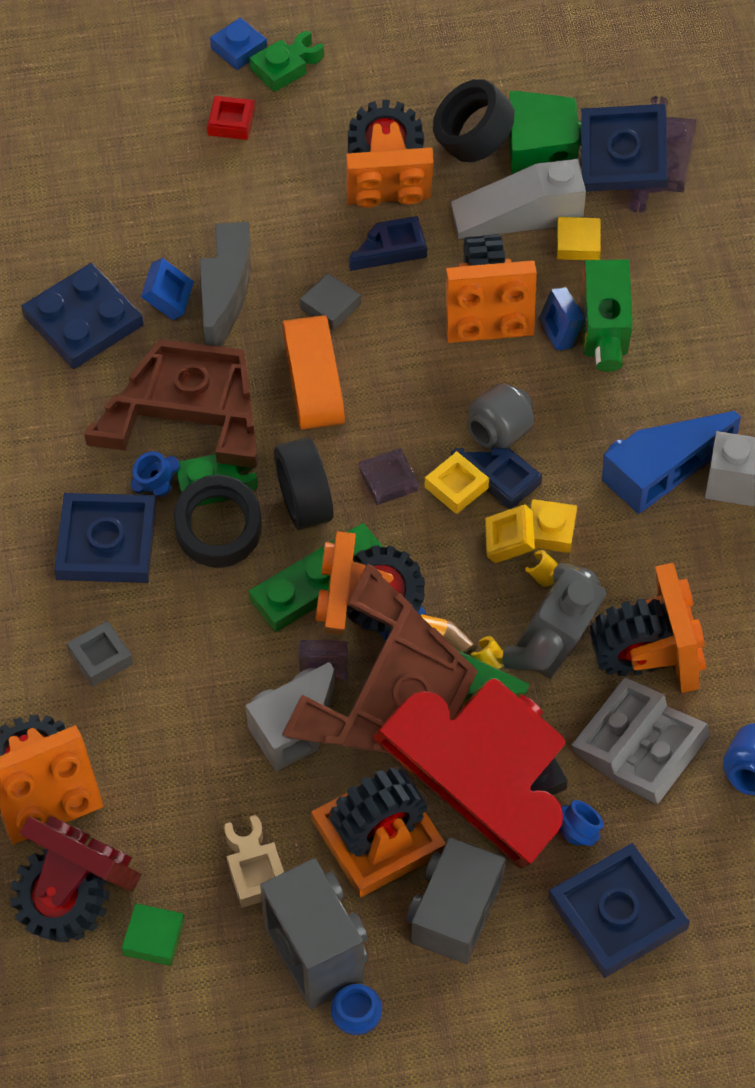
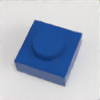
[210,17,267,70]
[141,258,194,320]
[538,287,585,351]

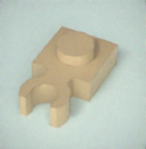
[224,815,284,908]

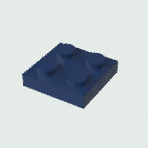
[581,104,668,192]
[21,262,144,370]
[54,493,156,583]
[548,843,690,978]

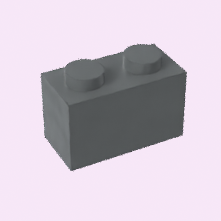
[406,837,506,965]

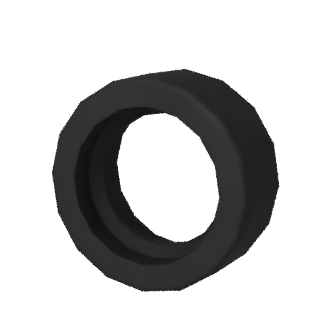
[433,79,515,162]
[274,437,334,530]
[174,475,262,568]

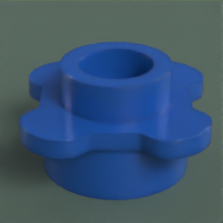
[131,451,180,497]

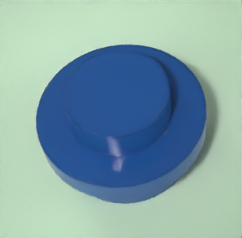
[559,800,604,846]
[331,984,382,1035]

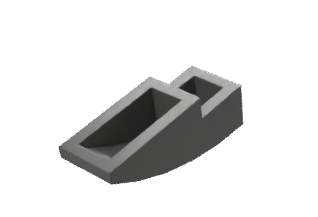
[200,222,251,347]

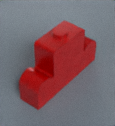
[372,678,565,868]

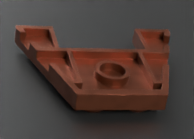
[84,339,258,468]
[282,564,478,753]

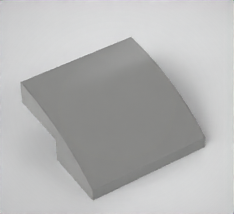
[571,678,710,805]

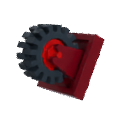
[10,815,142,942]

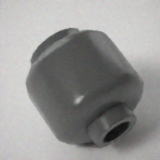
[467,383,534,449]

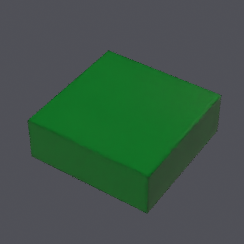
[121,903,185,966]

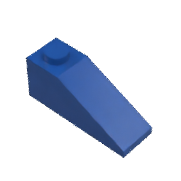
[602,411,741,514]

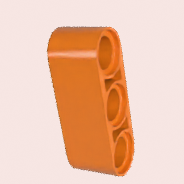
[282,315,345,430]

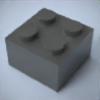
[260,858,368,1010]

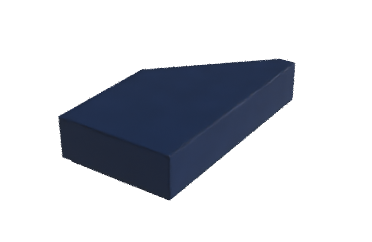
[349,216,427,271]
[451,448,542,509]

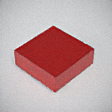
[207,95,255,140]

